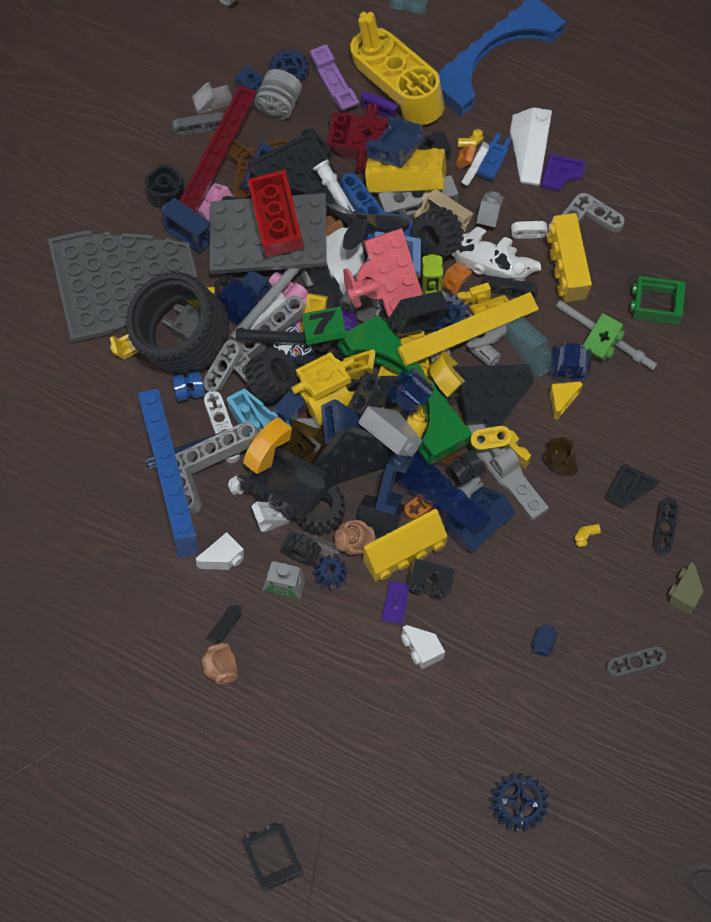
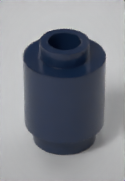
[532,624,558,657]

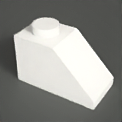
[196,532,244,570]

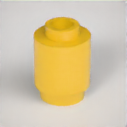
[406,413,427,438]

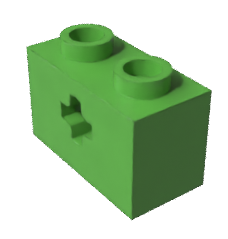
[582,313,625,362]

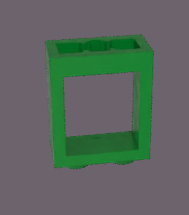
[630,276,686,325]

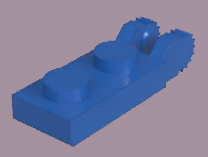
[476,133,512,181]

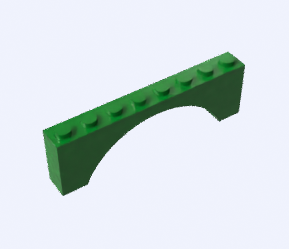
[337,315,472,465]

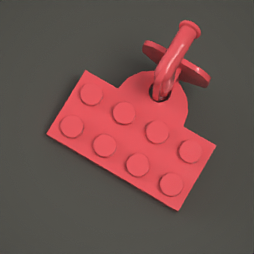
[343,228,422,317]

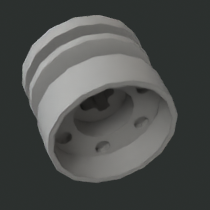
[254,69,302,120]

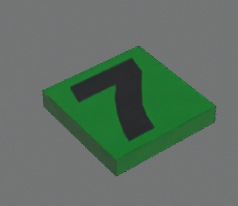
[302,306,346,345]

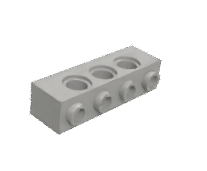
[378,175,458,217]

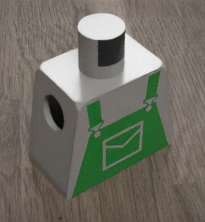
[262,561,306,599]

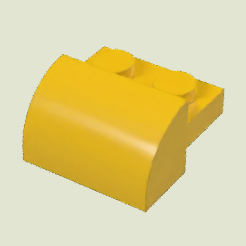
[298,386,351,426]

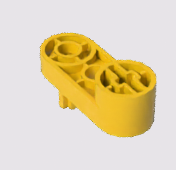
[350,11,445,125]

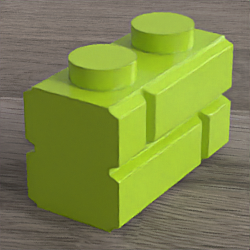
[421,254,443,295]

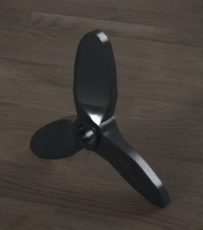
[326,199,410,250]

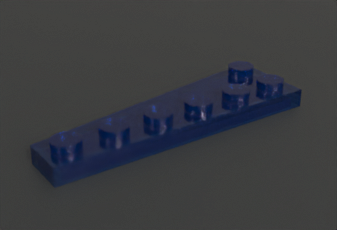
[395,449,491,535]

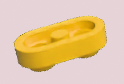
[471,425,512,450]

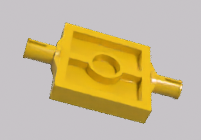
[291,352,355,400]

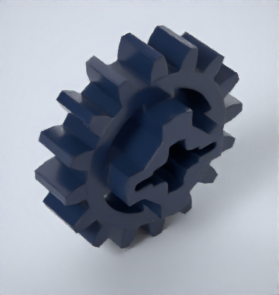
[269,48,309,83]
[432,293,470,332]

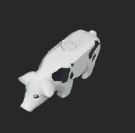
[451,227,541,281]

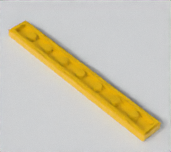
[397,292,539,366]

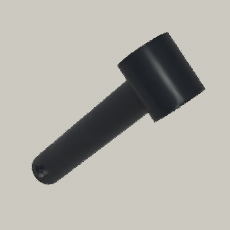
[236,327,331,352]

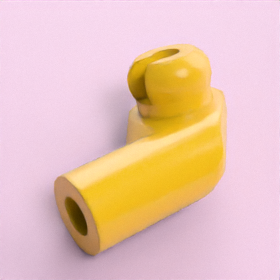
[458,129,483,148]

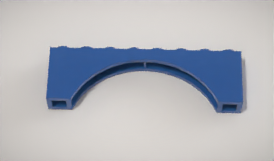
[437,0,566,117]
[138,389,198,558]

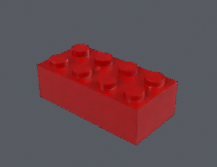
[247,170,305,258]

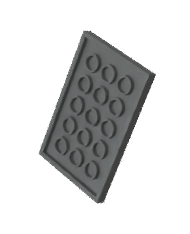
[210,193,327,274]

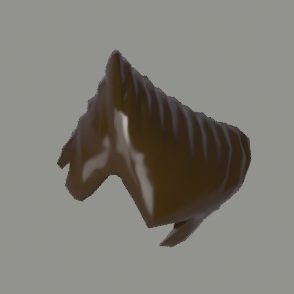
[543,436,579,476]

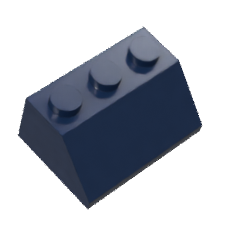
[442,487,516,552]

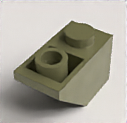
[668,563,704,615]

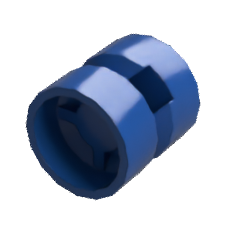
[172,371,205,402]

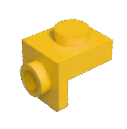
[110,334,139,360]

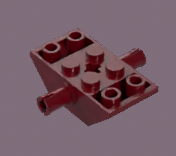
[327,103,388,173]

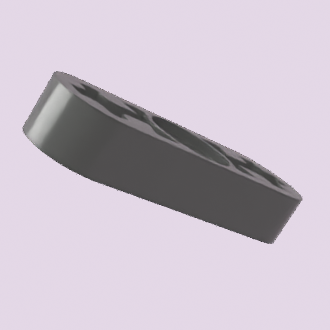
[172,113,224,136]
[606,646,666,679]

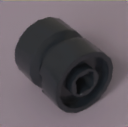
[447,450,486,487]

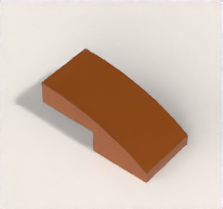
[327,214,344,235]

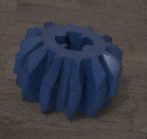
[313,554,348,591]

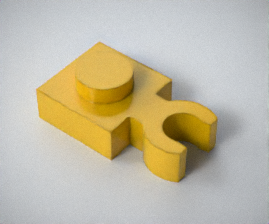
[457,283,491,305]

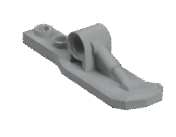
[464,421,549,521]

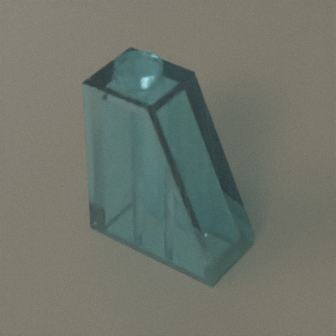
[506,317,554,378]

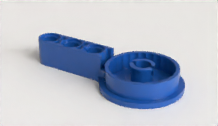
[340,173,413,240]

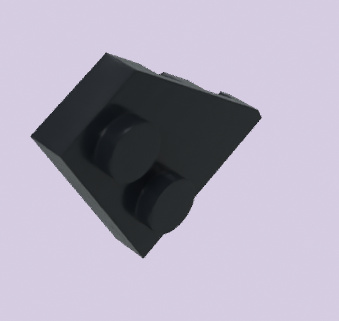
[606,464,659,508]

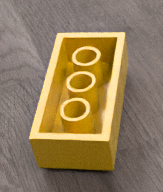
[365,148,447,193]
[546,213,592,303]

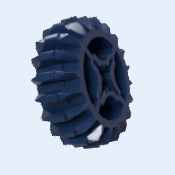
[490,773,550,832]

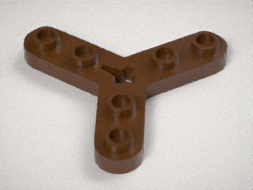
[210,130,291,198]

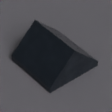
[357,494,405,539]

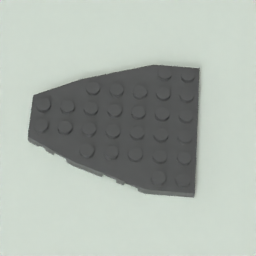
[48,231,198,343]

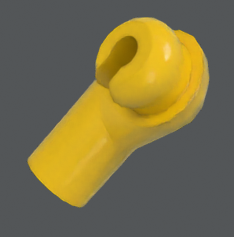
[575,524,601,547]

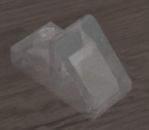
[192,82,233,113]

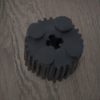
[145,164,184,208]

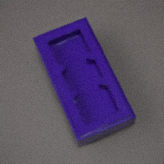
[361,91,398,118]
[382,581,409,626]

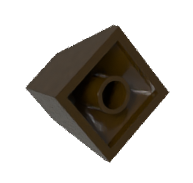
[278,420,327,464]

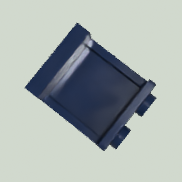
[366,116,424,168]
[375,452,413,515]

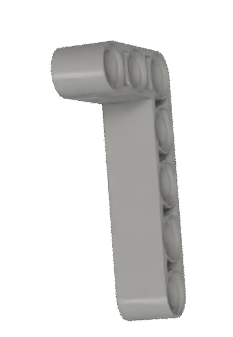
[226,295,305,388]
[175,422,260,514]

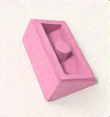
[197,183,233,221]

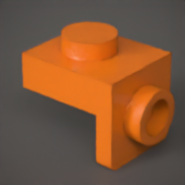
[442,262,473,295]

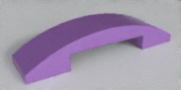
[310,44,359,111]

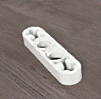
[204,391,241,463]

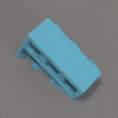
[227,389,290,437]

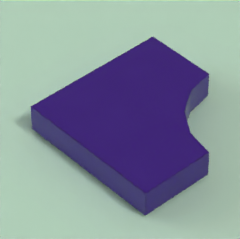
[541,154,586,192]

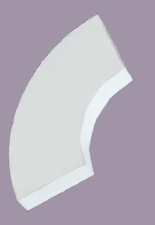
[461,141,489,185]

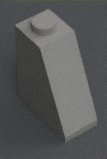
[358,406,422,457]

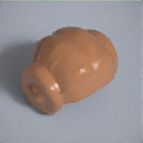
[334,520,375,555]
[202,643,238,685]

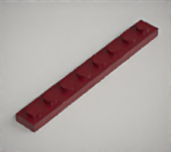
[179,85,257,213]

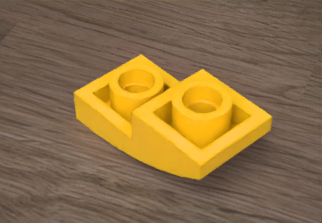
[499,430,531,469]

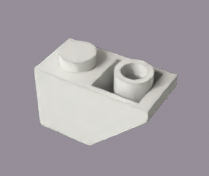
[401,625,445,669]

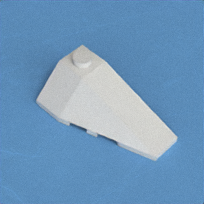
[510,108,552,186]
[327,228,365,295]

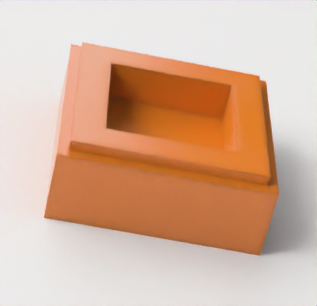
[456,145,476,169]

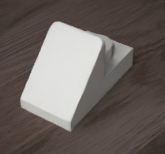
[251,502,291,532]

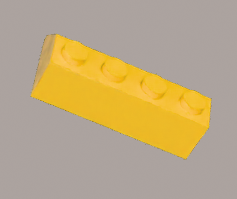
[363,509,448,582]

